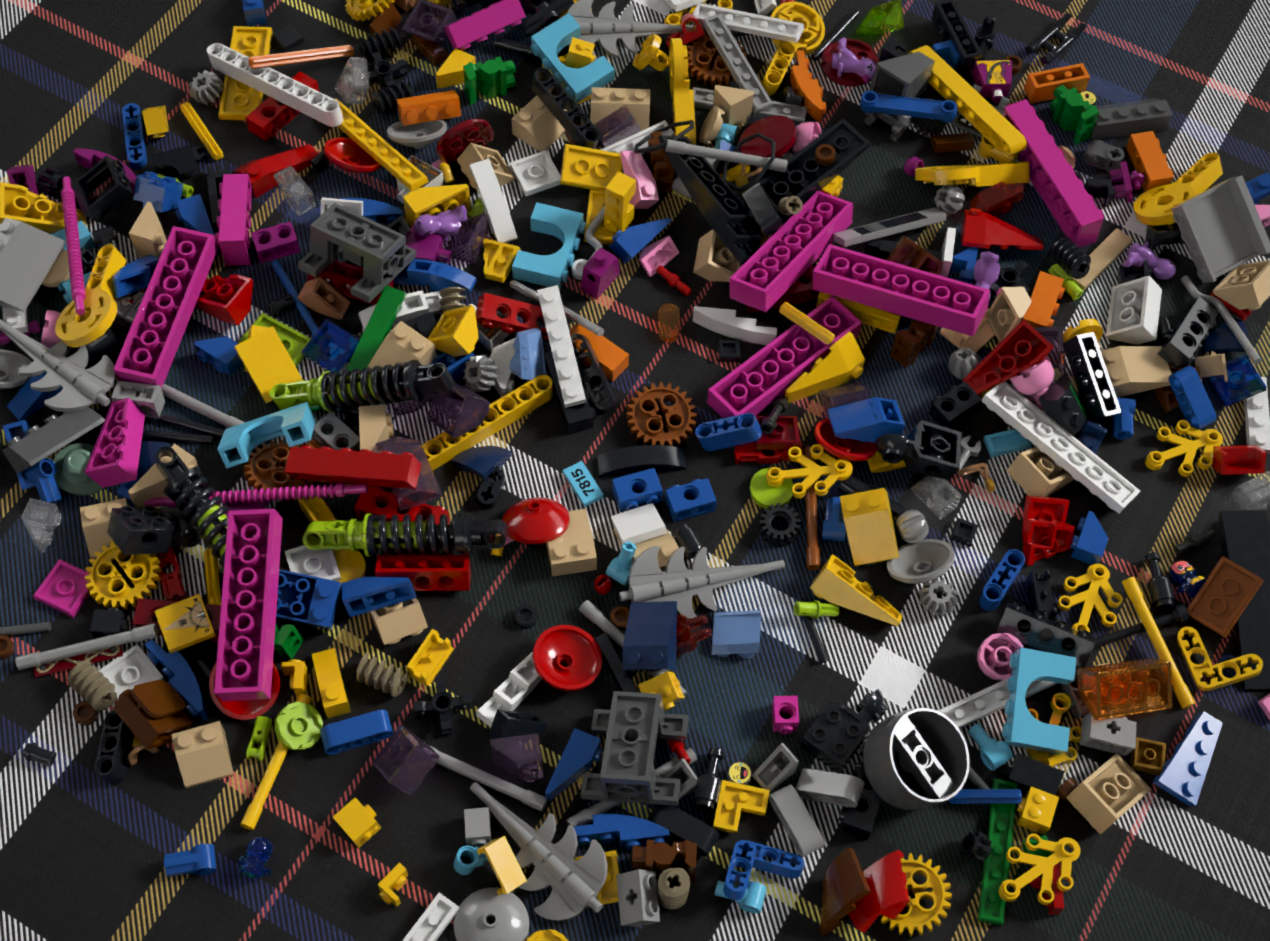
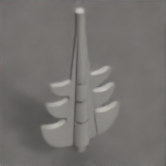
[567,0,694,61]
[0,319,116,413]
[619,546,785,620]
[470,782,608,921]

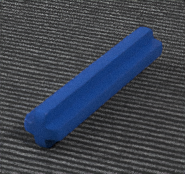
[949,789,1022,804]

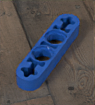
[122,103,147,169]

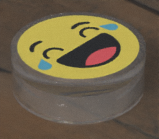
[727,761,752,785]

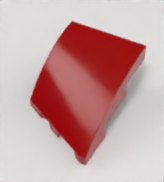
[1023,495,1075,566]
[848,850,909,933]

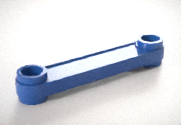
[860,91,957,123]

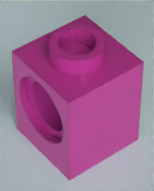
[772,696,799,734]

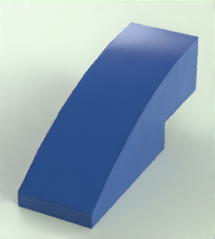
[113,254,160,298]

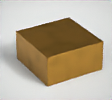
[1130,737,1166,776]

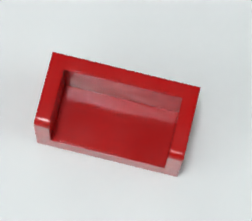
[1212,445,1266,475]

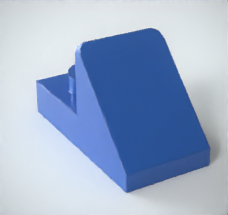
[950,247,978,284]

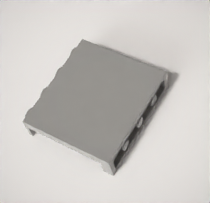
[1171,175,1270,283]

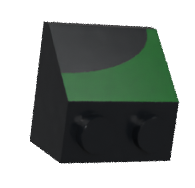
[1038,373,1087,435]

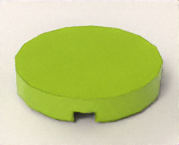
[750,468,794,509]
[275,702,323,750]

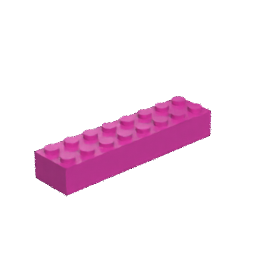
[1003,99,1104,248]
[729,191,853,312]
[113,226,218,389]
[813,244,990,336]
[707,296,862,418]
[214,509,283,701]

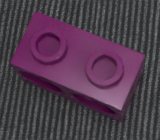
[251,221,300,264]

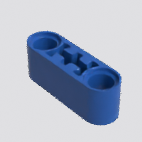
[1169,366,1217,430]
[695,413,762,451]
[979,549,1025,611]
[320,710,393,755]

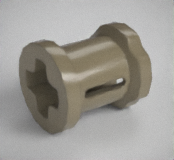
[778,196,803,216]

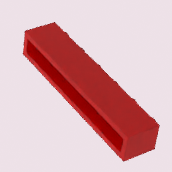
[285,445,422,489]

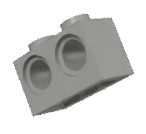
[111,381,165,419]
[312,411,360,451]

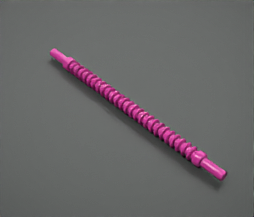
[61,176,86,315]
[145,483,368,508]

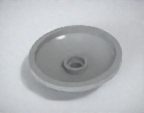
[387,120,447,149]
[0,349,32,389]
[887,539,955,584]
[454,887,529,941]

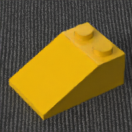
[403,184,471,227]
[840,488,899,566]

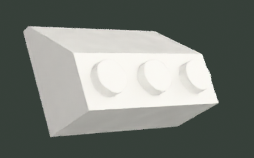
[1106,276,1162,345]

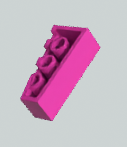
[444,0,526,51]
[215,174,252,266]
[85,398,145,488]

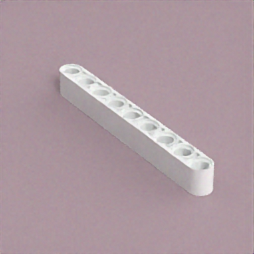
[207,43,343,127]

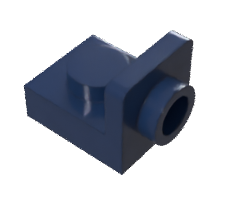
[1078,421,1107,454]

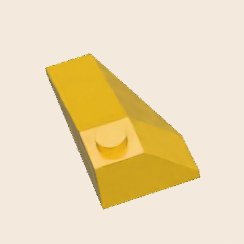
[0,182,85,233]
[784,331,865,404]
[810,554,903,626]

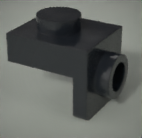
[1084,178,1115,207]
[1118,260,1151,285]

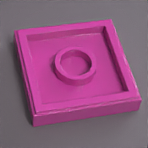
[33,559,90,618]

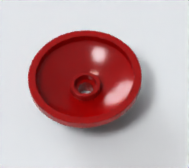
[324,137,382,174]
[814,418,877,461]
[502,497,570,544]
[532,625,602,691]
[209,662,280,720]

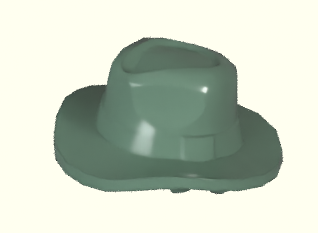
[53,443,103,496]

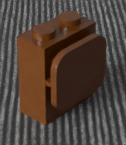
[113,680,193,749]

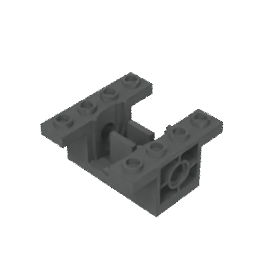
[298,203,417,303]
[580,691,689,806]

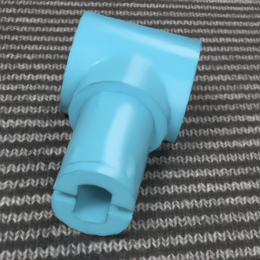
[714,123,738,149]
[606,541,636,586]
[968,723,1013,771]
[453,846,488,875]
[715,880,767,914]

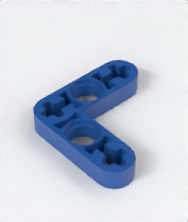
[723,840,804,900]

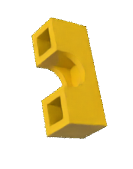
[604,171,636,233]

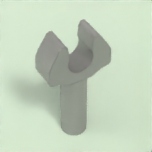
[956,436,981,473]

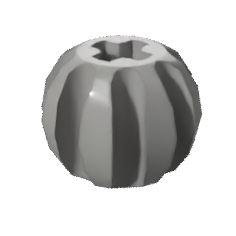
[934,185,965,214]
[948,348,981,379]
[896,510,929,543]

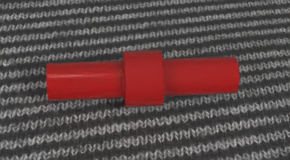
[656,265,692,296]
[667,739,691,764]

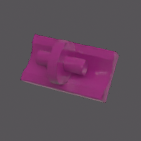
[1110,161,1145,202]

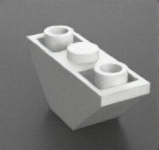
[490,338,515,398]

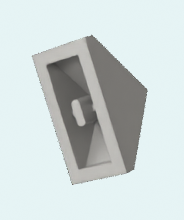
[752,743,799,792]
[663,759,698,800]

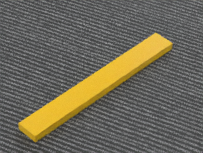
[335,98,428,191]

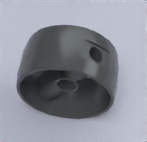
[863,708,970,810]

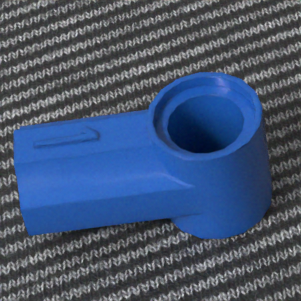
[1113,398,1136,440]
[26,458,63,506]
[822,497,846,542]
[164,844,216,877]

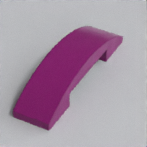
[73,148,136,194]

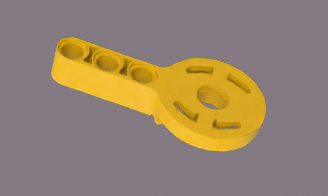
[761,2,825,95]
[669,38,696,145]
[1133,153,1223,226]
[915,162,1030,187]
[55,244,126,347]

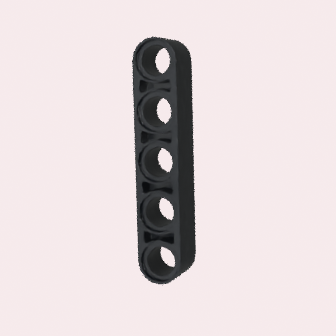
[531,68,600,149]

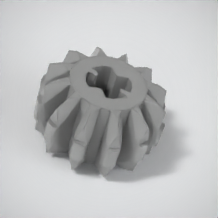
[188,70,223,105]
[462,355,499,392]
[919,578,958,617]

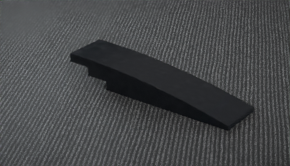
[742,119,870,231]
[658,135,763,265]
[1218,510,1270,691]

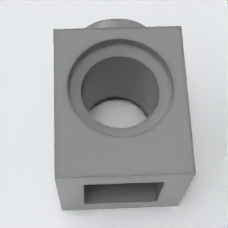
[464,807,491,847]

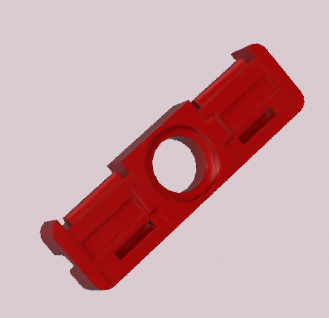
[734,441,803,465]
[156,547,188,602]

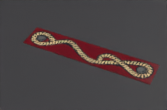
[34,645,123,677]

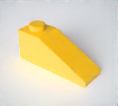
[312,648,351,718]

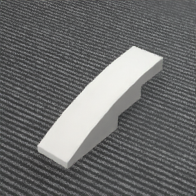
[470,159,518,243]
[693,306,777,345]
[476,652,542,727]

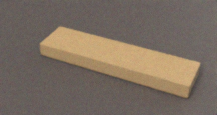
[1069,228,1133,291]

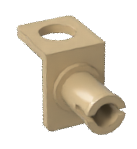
[1195,351,1228,382]

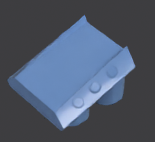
[509,328,546,380]
[711,610,761,659]

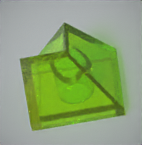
[856,0,904,35]

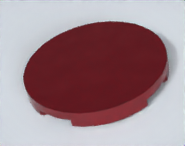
[821,38,879,87]
[738,115,797,158]
[436,119,494,164]

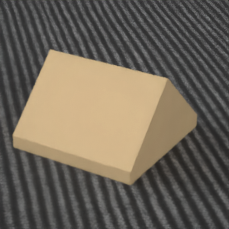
[713,85,754,127]

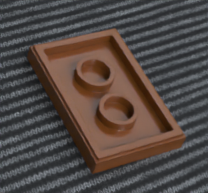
[1187,556,1264,638]

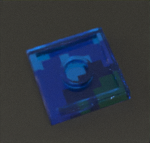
[301,319,360,372]
[1208,355,1266,407]

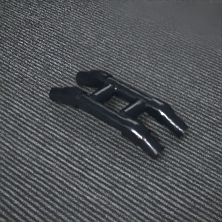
[1025,12,1087,64]

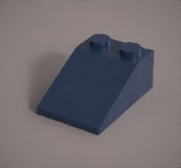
[622,601,677,673]

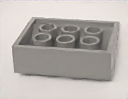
[0,218,66,312]

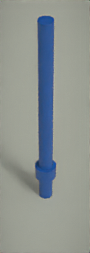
[271,260,331,356]

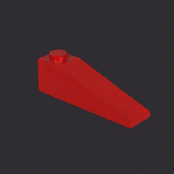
[232,144,319,199]
[195,274,253,326]

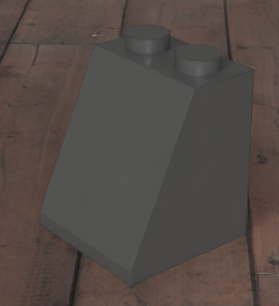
[869,52,935,98]

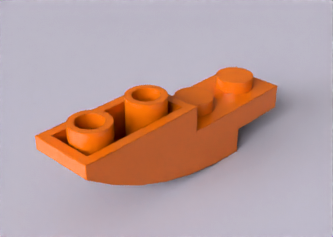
[790,50,826,122]

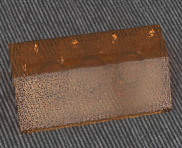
[1077,658,1172,720]

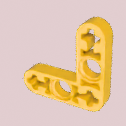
[1177,627,1263,692]

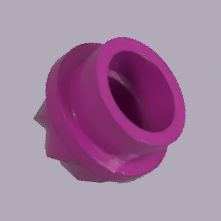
[903,157,924,177]

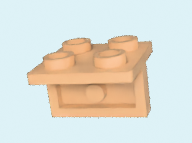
[940,308,995,353]

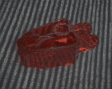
[969,182,1025,217]
[676,614,712,654]

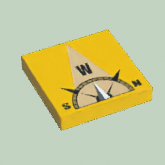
[155,594,216,654]

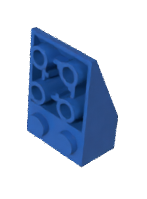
[827,397,905,443]
[276,569,342,631]

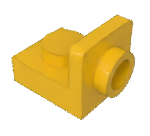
[281,659,308,697]
[378,862,408,907]

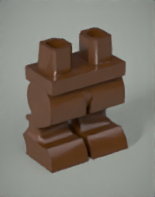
[647,132,675,194]
[890,319,939,368]
[632,839,697,882]

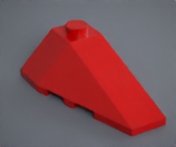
[960,208,1044,250]
[962,319,1054,395]

